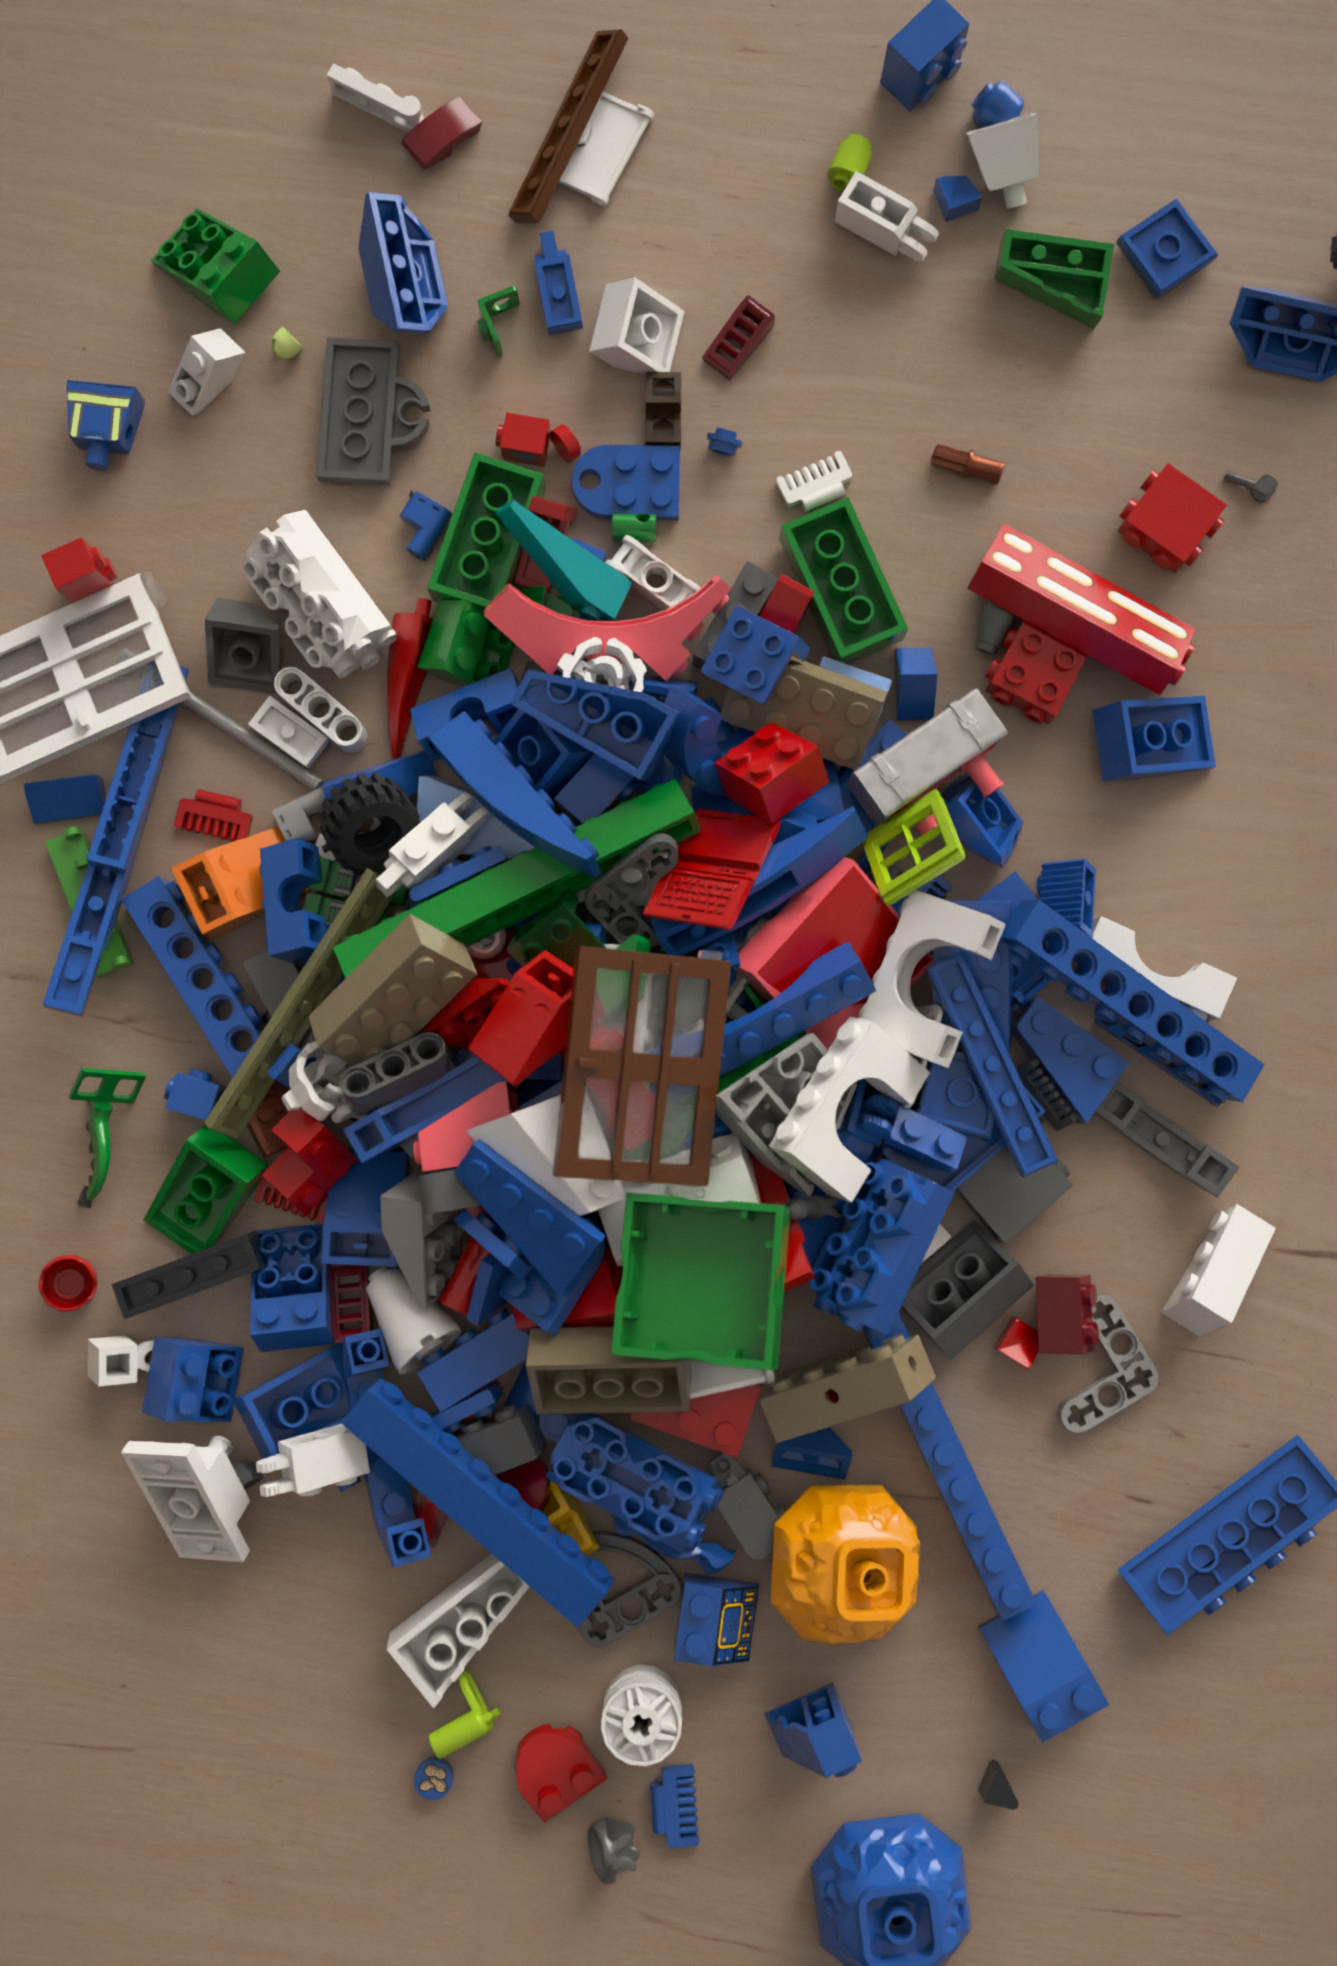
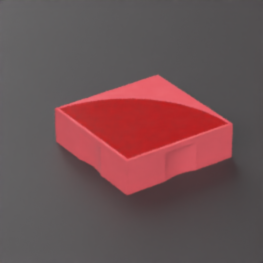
[735,857,933,1050]

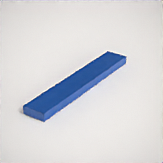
[925,952,1058,1177]

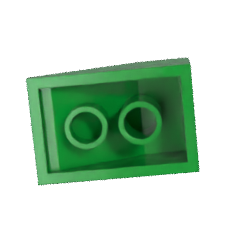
[143,1125,269,1254]

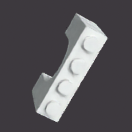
[858,890,1006,1068]
[769,1016,930,1203]

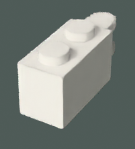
[256,1424,370,1497]

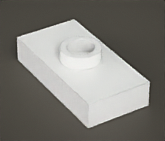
[248,695,330,769]

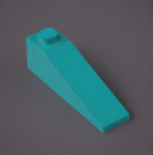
[496,500,633,621]

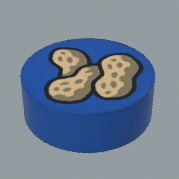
[414,1756,454,1800]

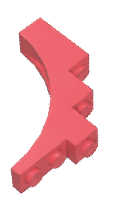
[484,574,731,681]

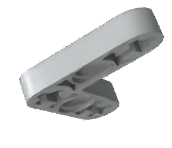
[1057,1294,1159,1433]

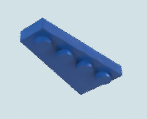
[454,1139,606,1296]

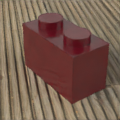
[1035,1274,1099,1355]

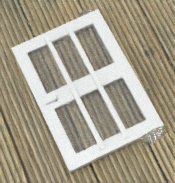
[0,570,191,784]

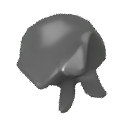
[588,1818,640,1884]

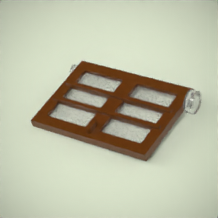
[553,945,731,1199]

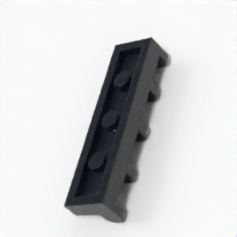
[112,1231,265,1319]

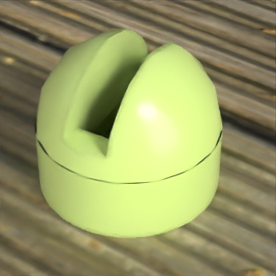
[271,326,303,359]

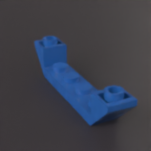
[343,1328,431,1568]

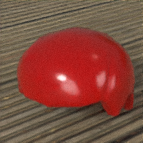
[38,1255,98,1312]

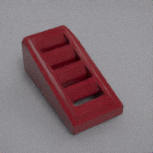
[702,295,775,380]
[330,1265,374,1344]

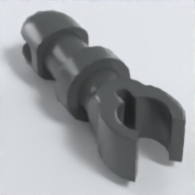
[784,1194,844,1220]

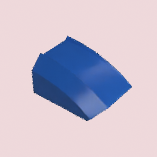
[941,773,1023,868]

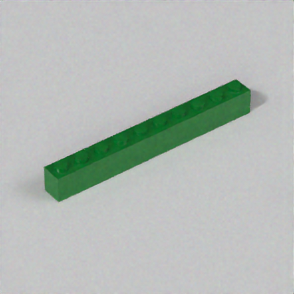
[333,778,701,979]

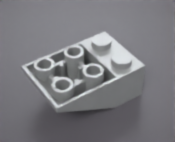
[381,1170,463,1310]

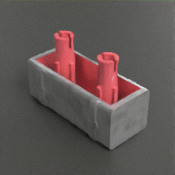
[846,688,1008,835]

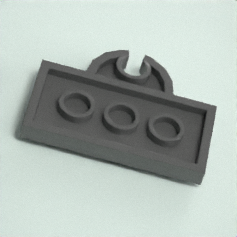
[317,337,431,486]

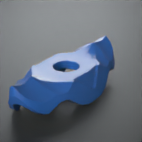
[613,1515,736,1575]

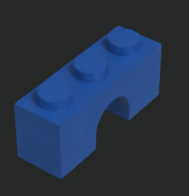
[410,668,520,762]
[260,838,326,963]

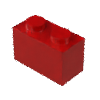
[41,537,118,603]

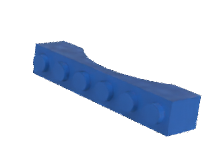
[646,942,876,1103]
[343,1053,559,1163]

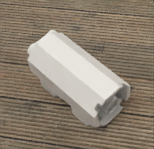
[242,510,398,679]

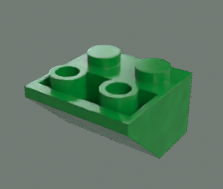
[418,600,515,687]

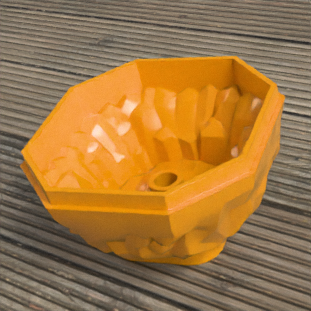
[770,1485,920,1645]

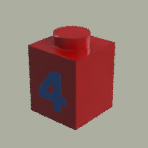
[495,412,551,467]

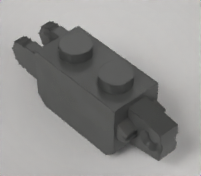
[709,1453,786,1563]

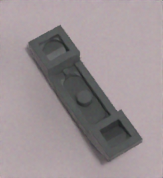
[1095,1082,1239,1198]

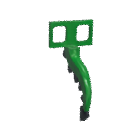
[69,1068,146,1208]

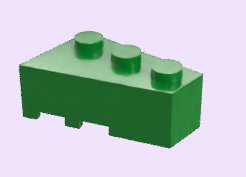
[994,229,1114,329]

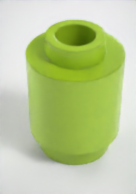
[827,133,872,192]

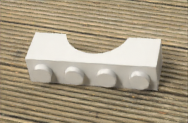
[1092,916,1237,1021]

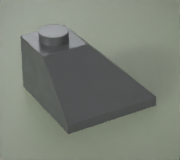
[205,598,281,693]

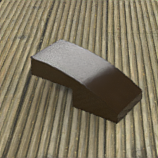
[645,372,681,450]

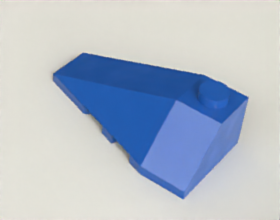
[510,670,679,781]

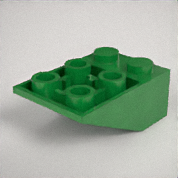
[151,208,280,325]

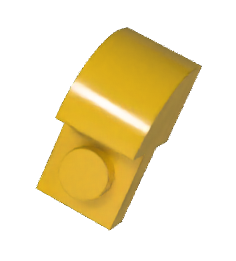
[543,1480,599,1556]

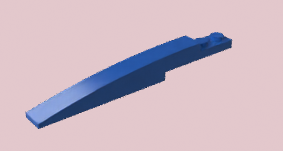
[43,660,189,1017]

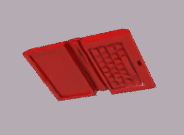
[643,809,781,930]

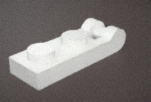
[326,63,424,133]

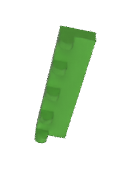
[45,826,134,977]

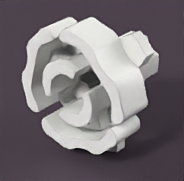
[557,637,647,692]
[281,1041,368,1123]

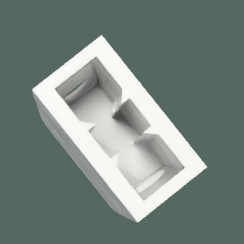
[966,112,1039,209]

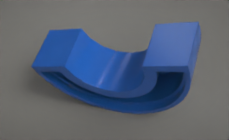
[664,685,756,796]

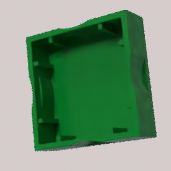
[611,1192,791,1370]

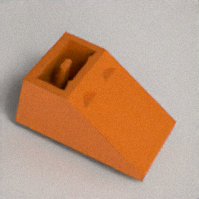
[171,826,312,939]

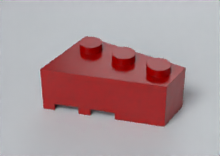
[629,1383,762,1458]

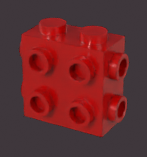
[1117,463,1227,573]
[985,620,1088,724]

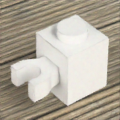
[87,1335,154,1387]

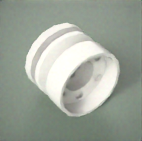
[601,1664,682,1766]

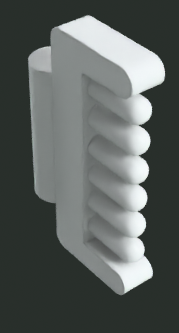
[776,451,852,512]

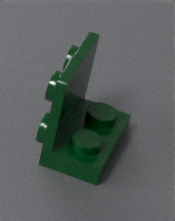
[507,889,607,969]

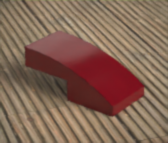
[401,97,482,169]

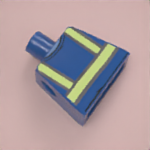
[66,380,145,471]

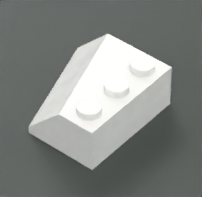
[466,1089,626,1216]

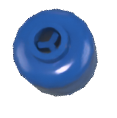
[971,81,1024,128]

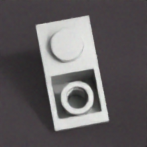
[168,328,245,416]

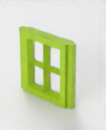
[862,788,966,906]

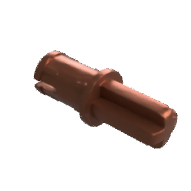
[931,444,1005,485]

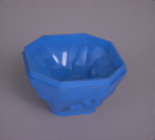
[811,1813,972,1966]

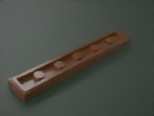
[508,29,628,223]

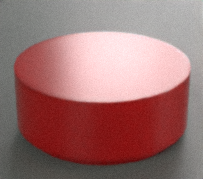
[549,424,581,463]

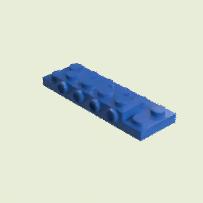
[1118,1435,1337,1636]

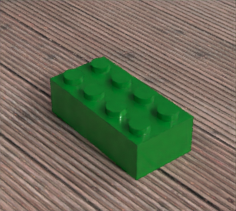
[427,452,546,609]
[779,497,908,664]

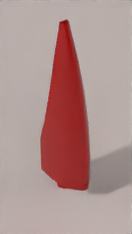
[387,598,433,760]

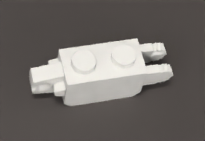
[376,791,490,898]

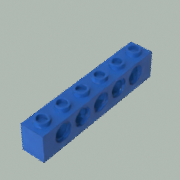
[121,876,263,1078]

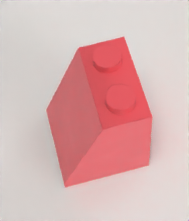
[413,1081,519,1171]

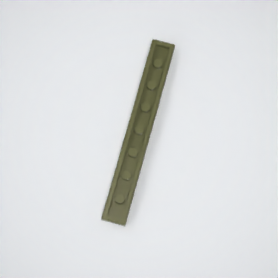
[204,868,396,1139]

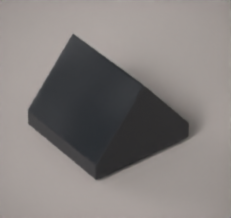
[978,1759,1019,1810]

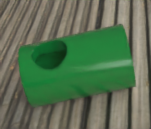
[612,514,656,542]

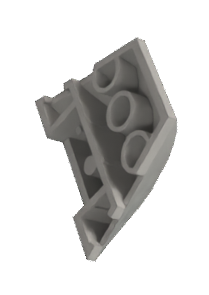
[716,1033,857,1197]

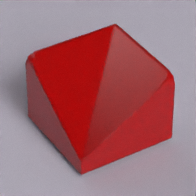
[993,1316,1039,1370]

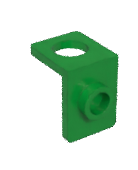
[477,286,520,357]

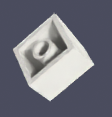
[589,277,685,375]

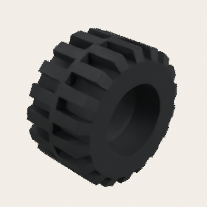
[319,773,421,876]

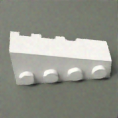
[386,1553,530,1709]

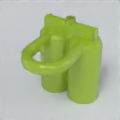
[429,1670,502,1759]

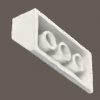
[598,1133,761,1267]

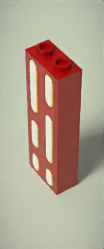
[967,523,1196,695]

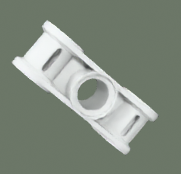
[605,535,701,610]

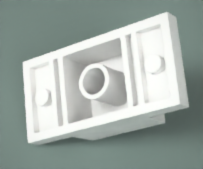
[121,1436,250,1562]

